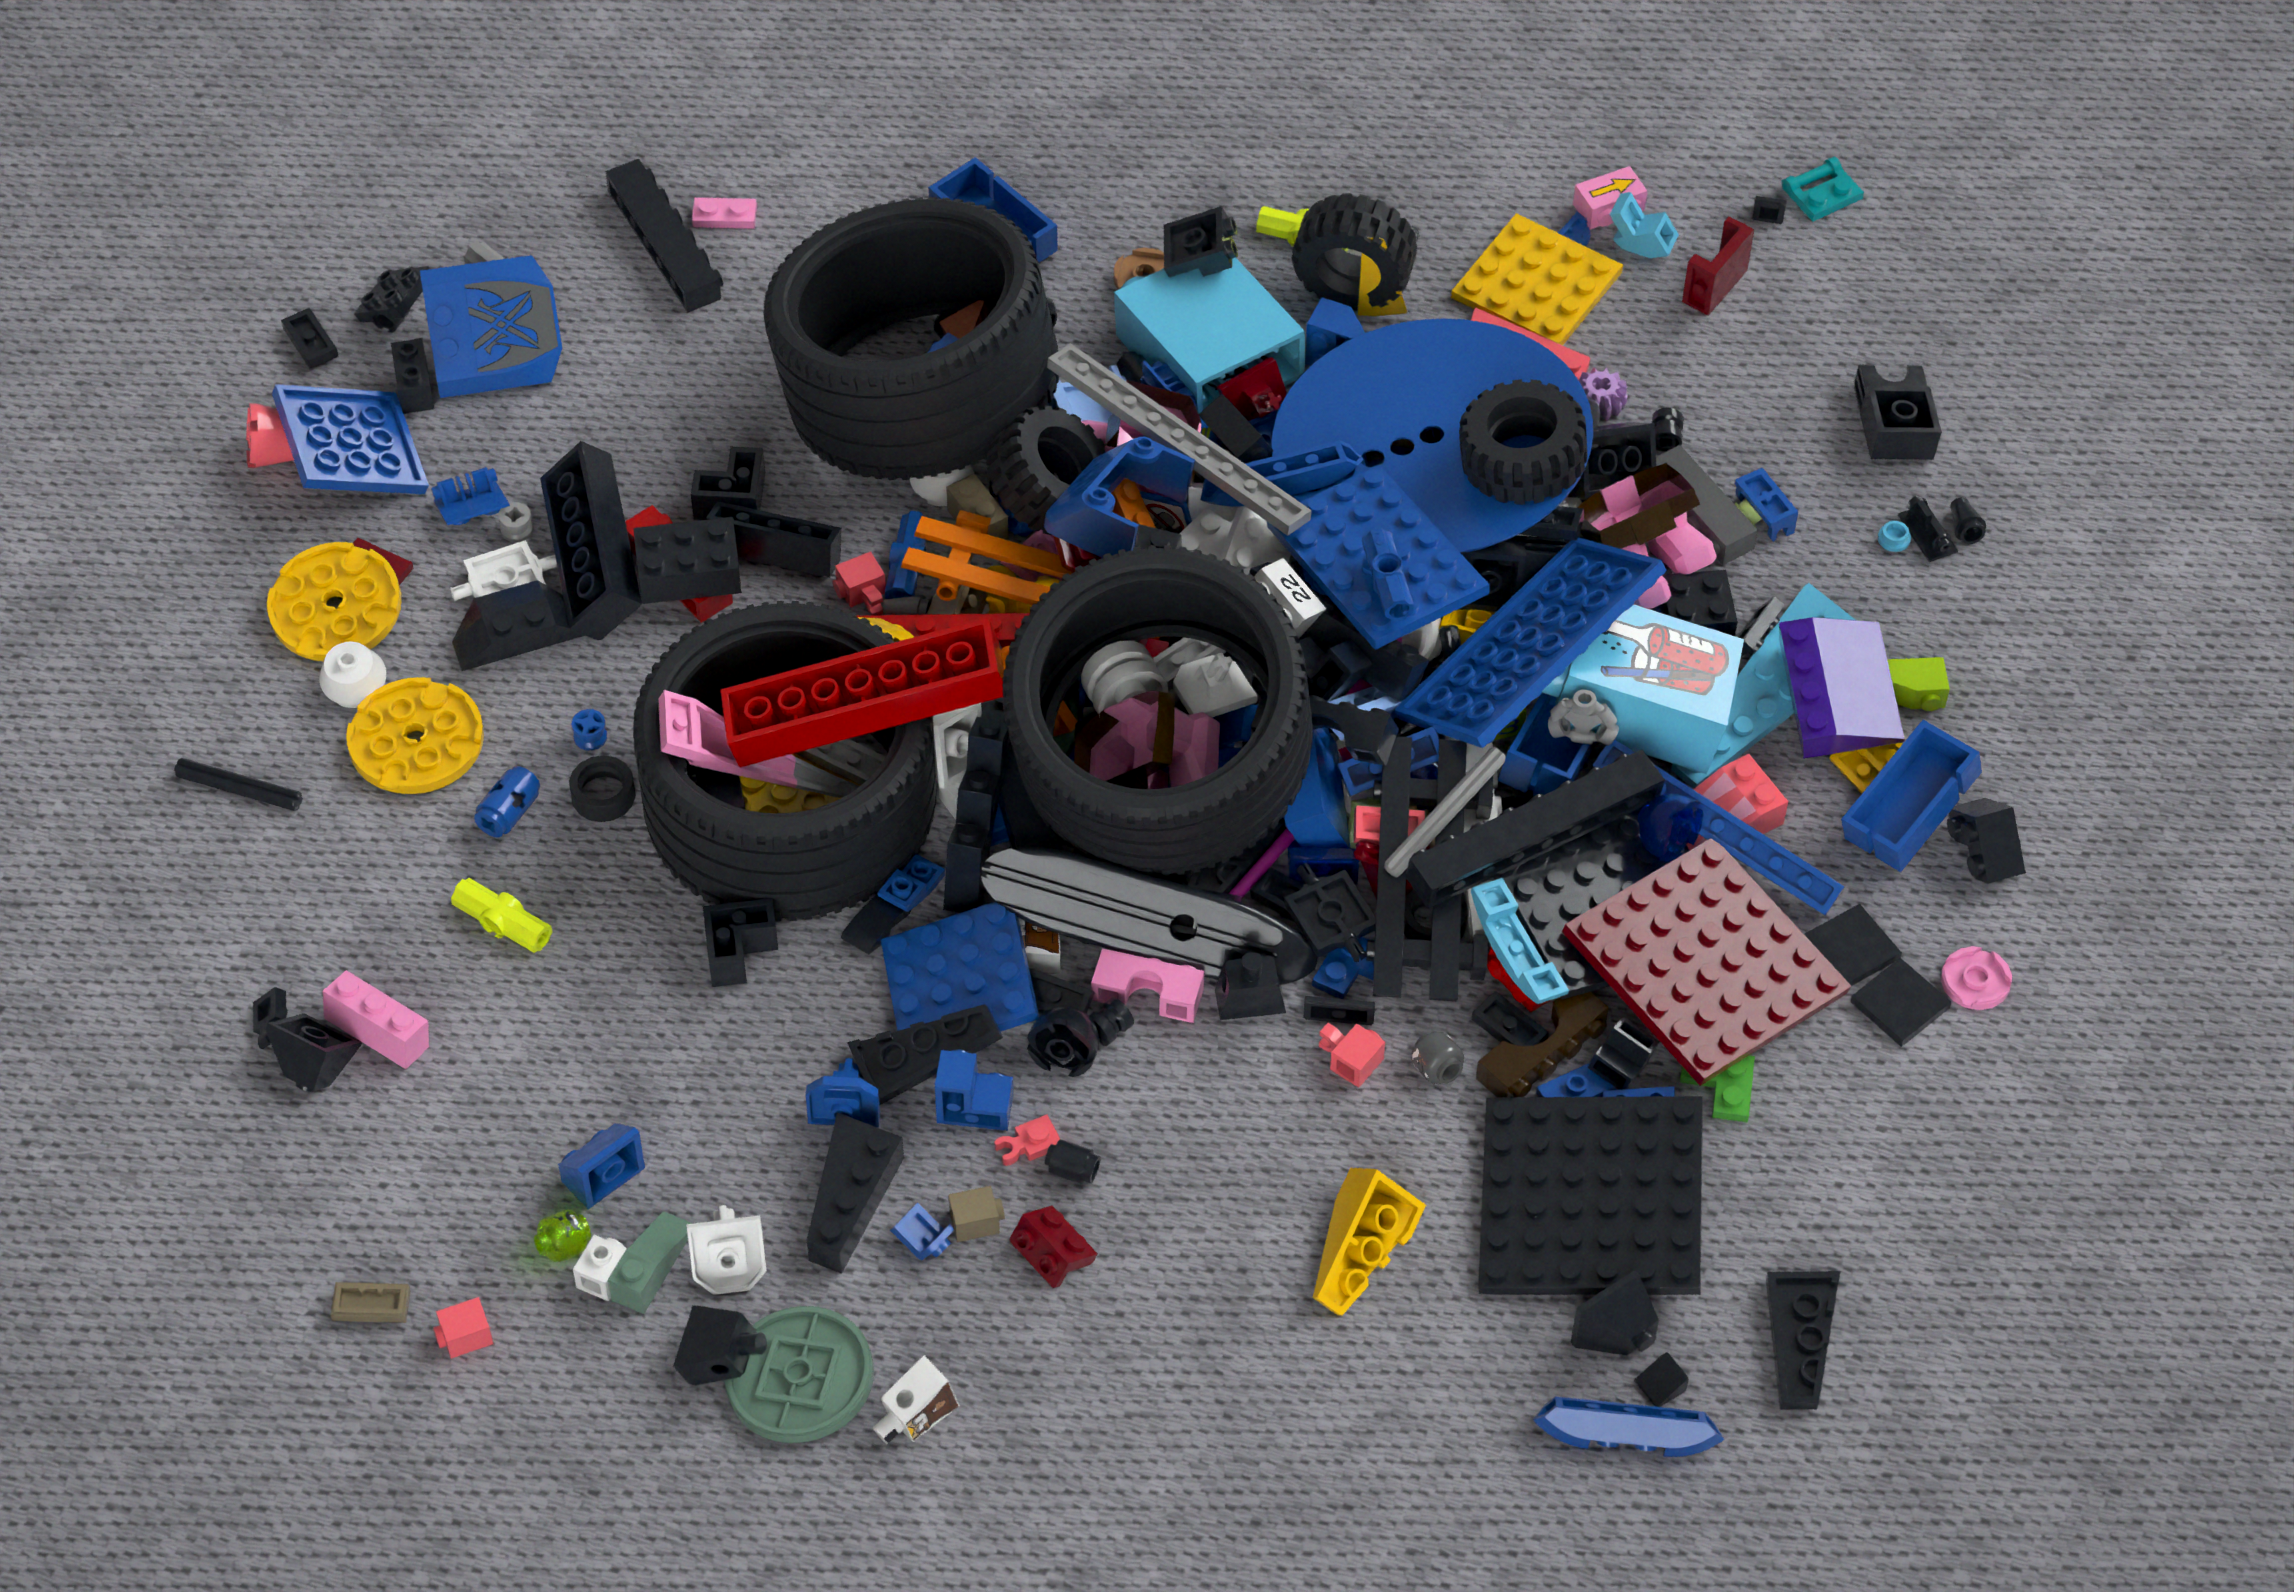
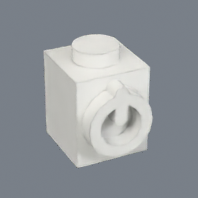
[573,1235,627,1301]

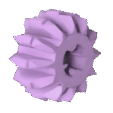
[1579,367,1628,421]

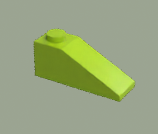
[1887,657,1950,711]

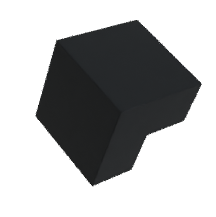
[1587,1016,1660,1090]

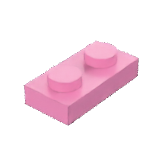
[692,198,757,229]

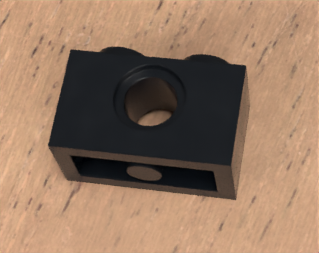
[391,338,434,414]

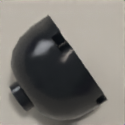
[1027,1006,1100,1077]

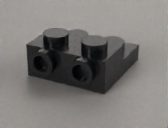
[1164,206,1238,277]

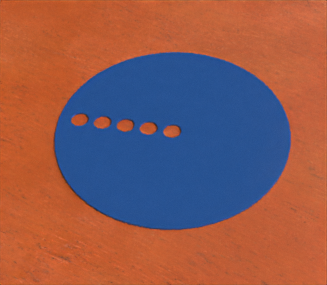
[1272,318,1593,553]

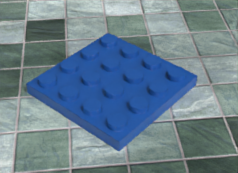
[272,384,429,494]
[881,902,1039,1032]

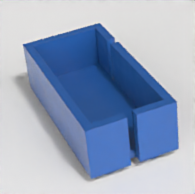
[928,157,1058,263]
[1498,693,1597,796]
[1841,720,1982,872]

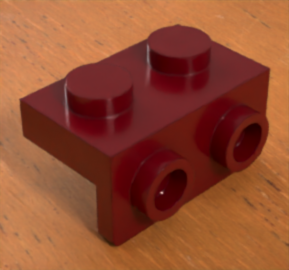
[1009,1205,1098,1288]

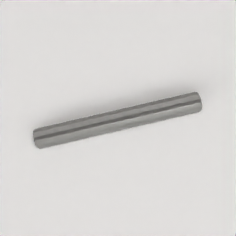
[1384,747,1506,877]

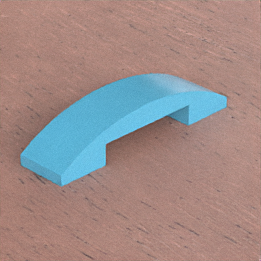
[1471,878,1569,1004]

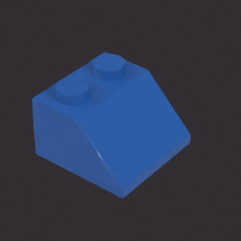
[558,1123,645,1209]

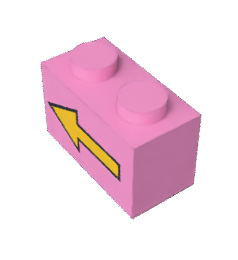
[1573,166,1647,229]

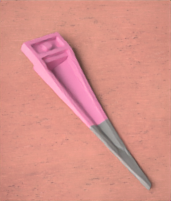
[658,690,860,798]

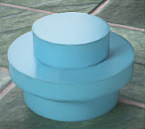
[1878,521,1911,552]

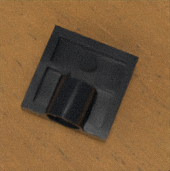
[354,266,430,333]

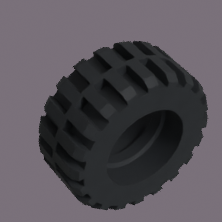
[1291,193,1418,311]
[1459,379,1588,505]
[987,406,1106,535]

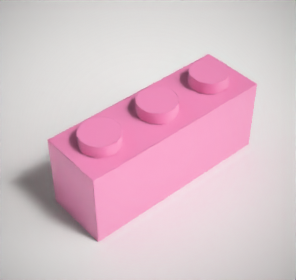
[323,970,429,1069]

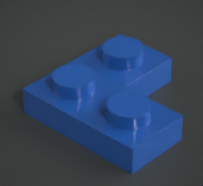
[1312,937,1403,999]

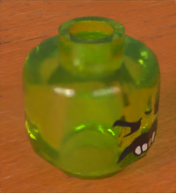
[534,1209,591,1263]

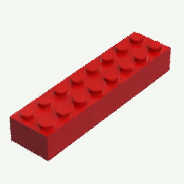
[721,617,1004,768]

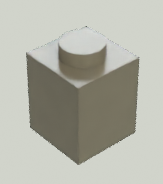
[948,1186,1005,1242]

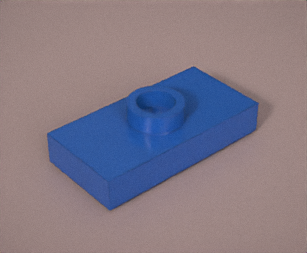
[1536,1063,1616,1097]

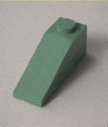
[608,1211,693,1314]

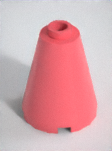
[246,403,294,468]

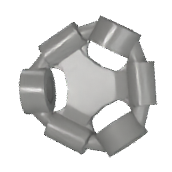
[1548,690,1619,746]

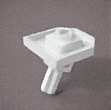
[1173,653,1257,717]
[687,1205,767,1295]

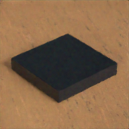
[1804,904,1902,986]
[1850,957,1951,1047]

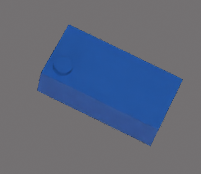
[1285,728,1351,863]

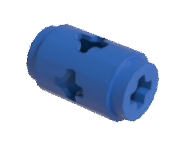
[474,766,540,838]

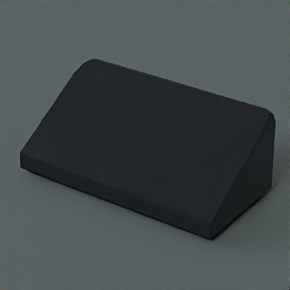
[1303,996,1375,1026]

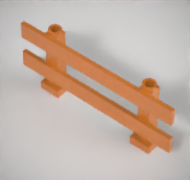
[901,510,1160,640]

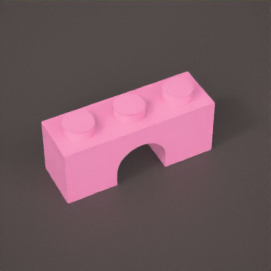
[1091,948,1204,1023]

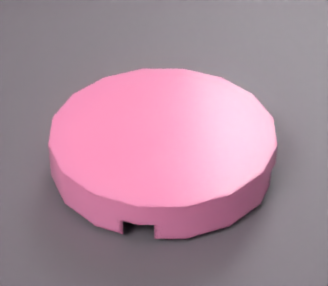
[1941,946,2012,1010]

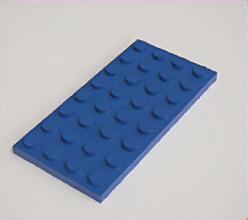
[1394,537,1667,748]

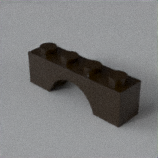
[1476,991,1609,1098]

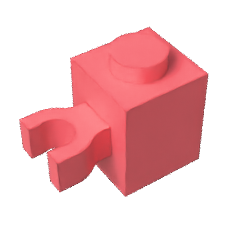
[833,551,886,615]
[1319,1023,1385,1088]

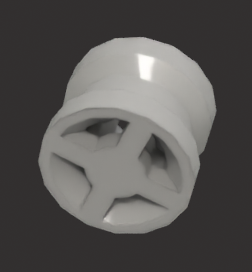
[498,502,533,542]

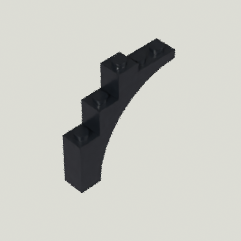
[943,697,1012,913]

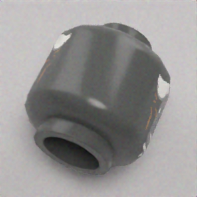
[1411,1032,1464,1084]

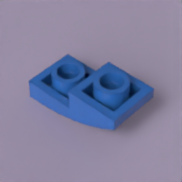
[878,854,945,912]

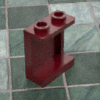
[1682,217,1755,316]

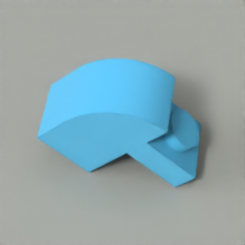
[1610,192,1679,258]

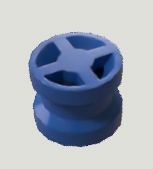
[571,709,607,751]

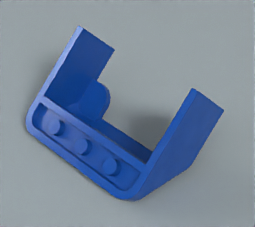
[1044,437,1195,558]

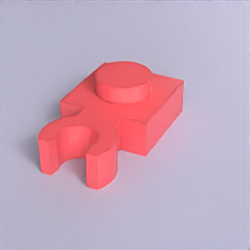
[994,1114,1060,1166]

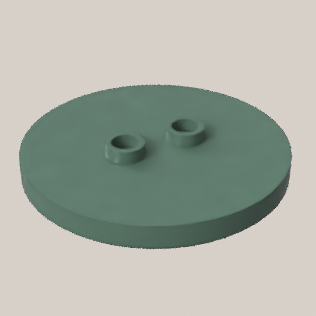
[725,1306,874,1443]

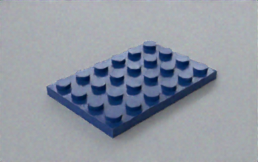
[1267,464,1489,650]

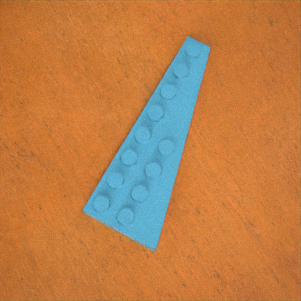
[1671,583,1855,789]

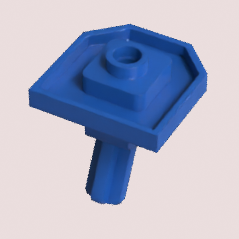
[805,1058,880,1128]

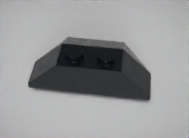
[452,580,586,671]

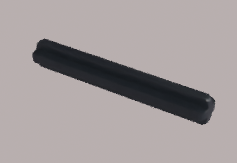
[174,758,303,811]

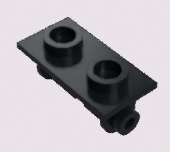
[1898,496,1958,562]

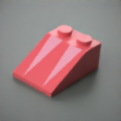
[1670,754,1788,850]

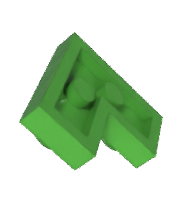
[1680,1056,1755,1122]

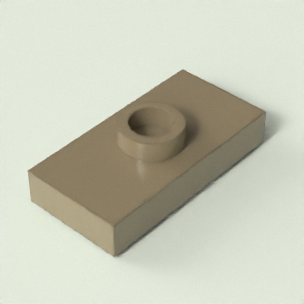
[331,1282,411,1323]

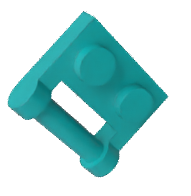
[1781,156,1864,222]

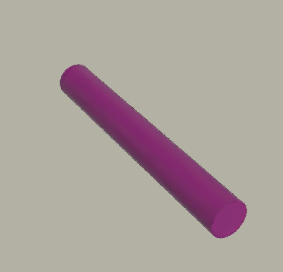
[1228,828,1295,897]

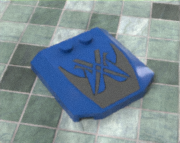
[420,255,562,398]

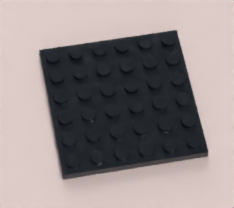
[1471,803,1690,1000]
[1478,1096,1703,1295]

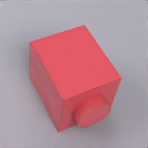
[433,1297,493,1358]

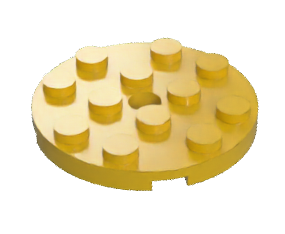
[267,542,402,662]
[346,677,484,794]

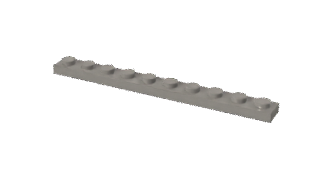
[1047,343,1312,536]

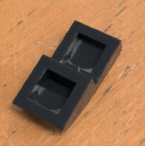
[841,893,911,955]

